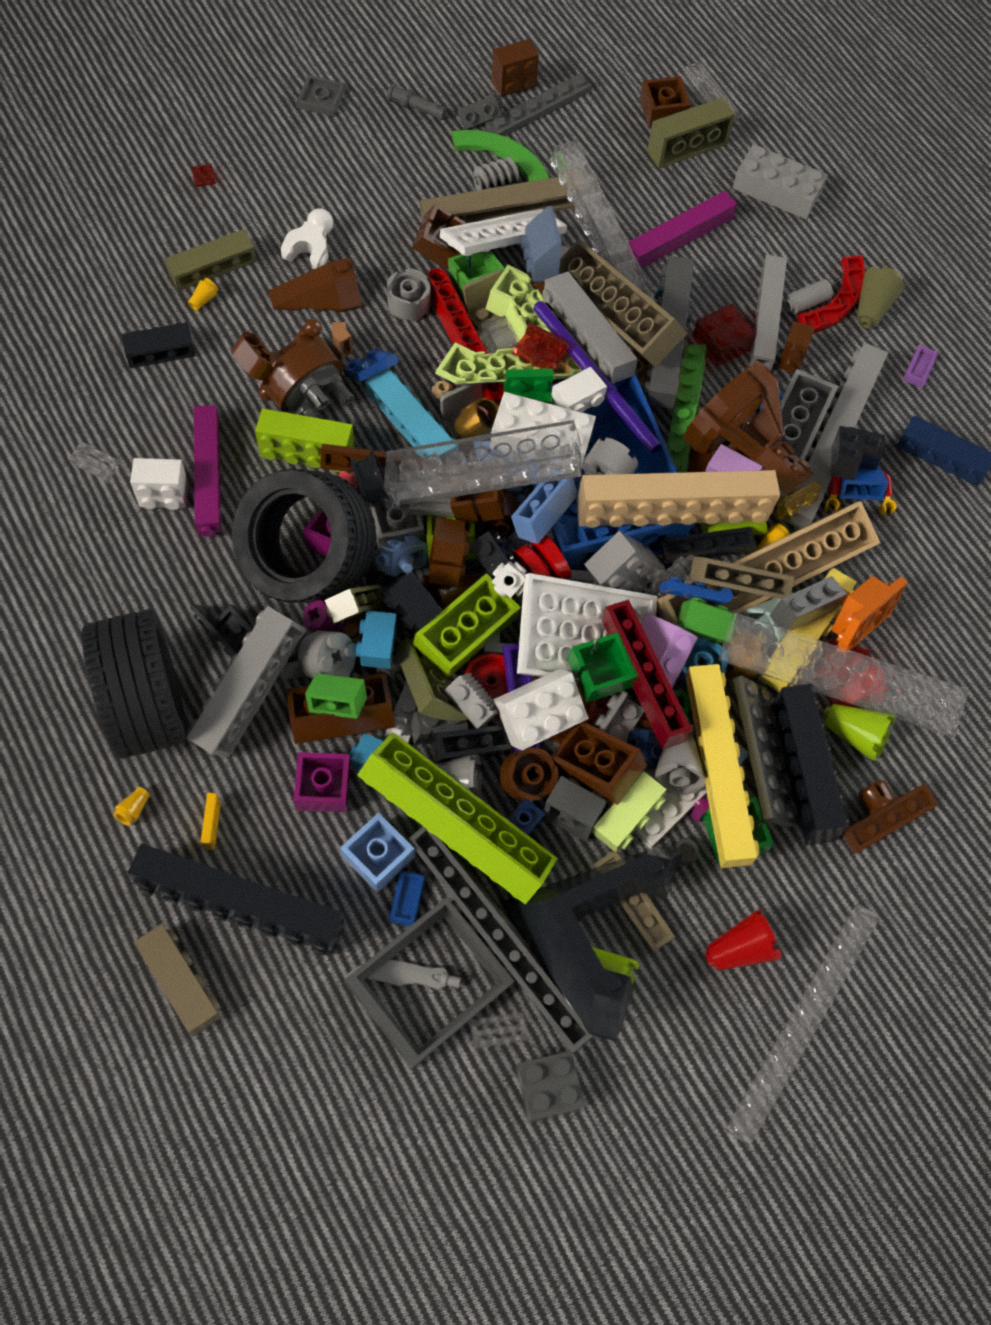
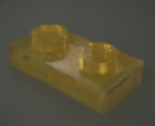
[775,480,822,520]

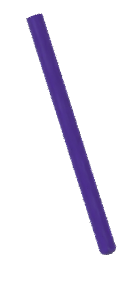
[533,301,662,454]

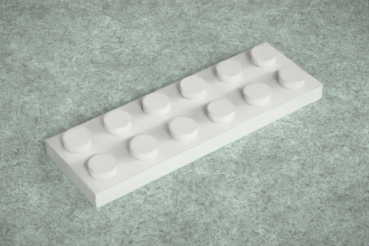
[440,209,567,256]

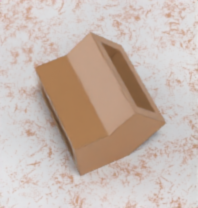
[332,322,353,359]

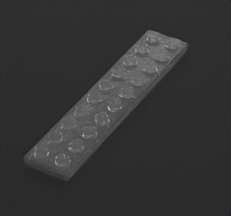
[719,612,969,737]

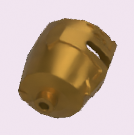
[454,398,499,443]

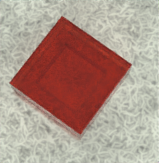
[191,164,216,187]

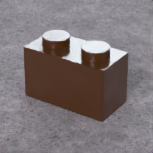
[777,321,815,373]

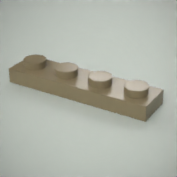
[594,851,675,953]

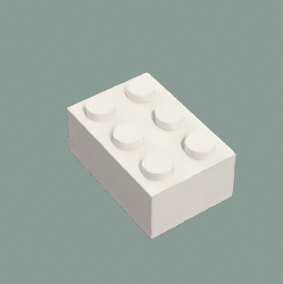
[494,669,589,750]

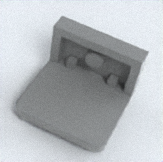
[440,383,491,442]

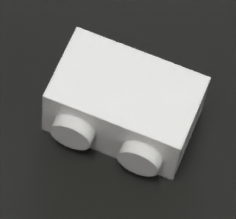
[551,367,607,413]

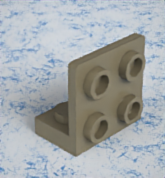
[463,270,506,331]

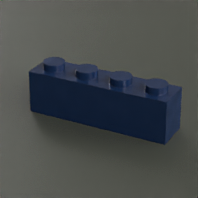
[896,415,991,486]

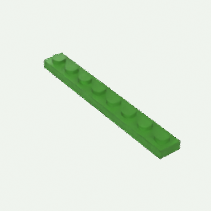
[667,344,707,473]

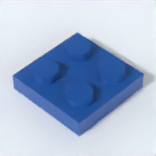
[343,348,399,382]

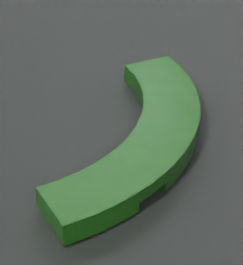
[451,130,549,182]

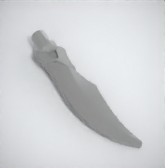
[345,960,461,990]

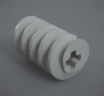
[473,157,519,191]

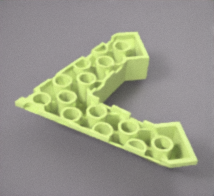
[435,265,582,386]

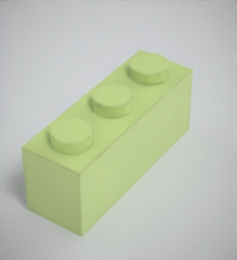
[592,771,667,852]

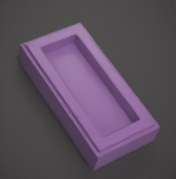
[902,345,939,388]

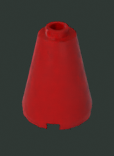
[704,909,782,971]

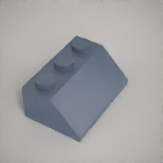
[521,206,562,282]

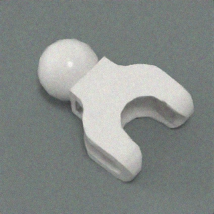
[281,208,333,269]

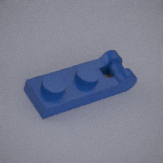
[659,577,733,605]

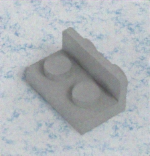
[593,691,644,742]

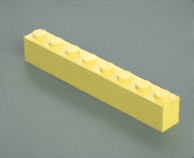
[686,664,759,868]

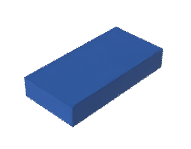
[389,870,426,927]

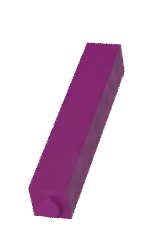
[624,191,737,271]
[194,405,222,537]

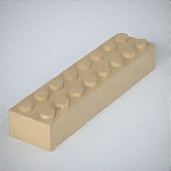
[576,470,780,528]

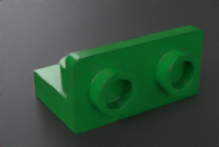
[504,368,554,404]

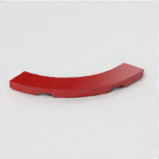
[797,255,865,334]

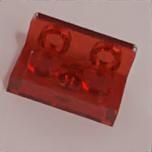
[513,323,569,374]

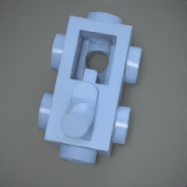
[376,536,428,576]

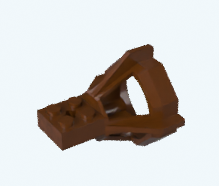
[682,361,814,494]

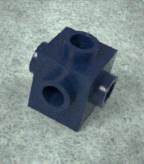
[626,730,662,771]

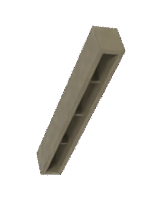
[420,173,587,228]

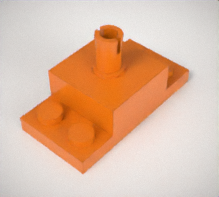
[831,576,908,657]

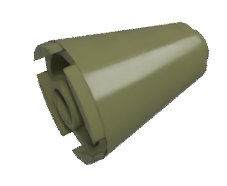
[857,266,906,329]

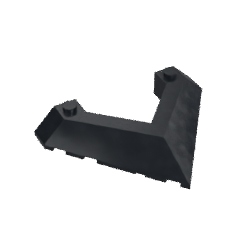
[501,847,682,1042]

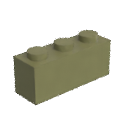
[325,584,386,623]

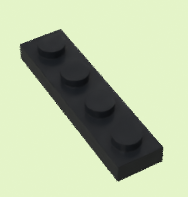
[658,527,757,564]

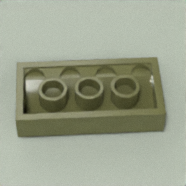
[395,636,468,721]

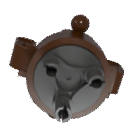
[231,318,354,419]

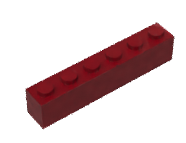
[601,599,692,750]

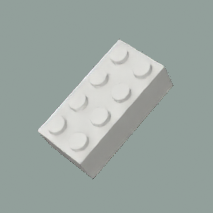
[490,392,596,470]

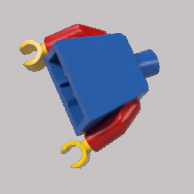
[824,465,896,515]

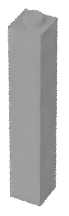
[750,254,787,372]

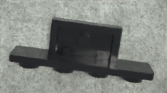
[190,604,254,658]

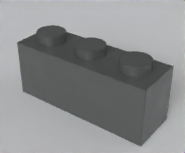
[769,576,847,634]

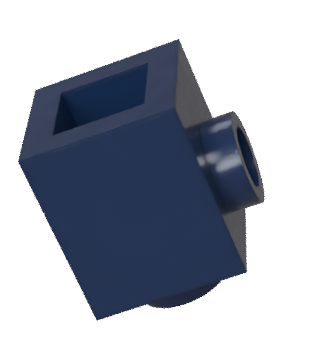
[507,800,546,837]

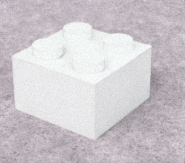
[130,458,189,510]

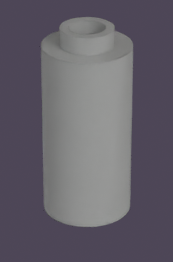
[784,279,833,315]

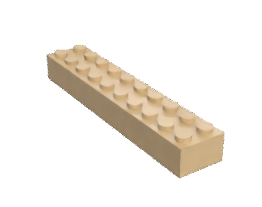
[657,501,880,626]

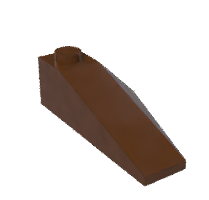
[268,258,362,312]

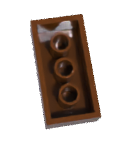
[287,673,395,744]

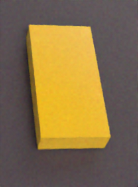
[201,793,221,851]

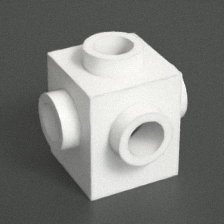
[492,562,527,598]

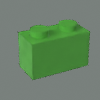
[677,598,736,644]
[305,673,367,719]

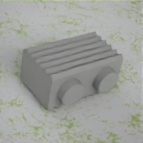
[444,673,499,729]

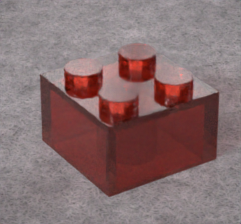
[692,304,757,367]

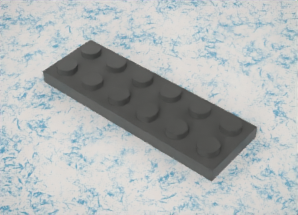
[733,676,796,828]

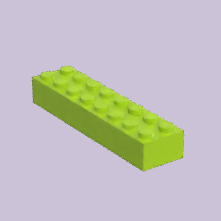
[357,732,558,905]

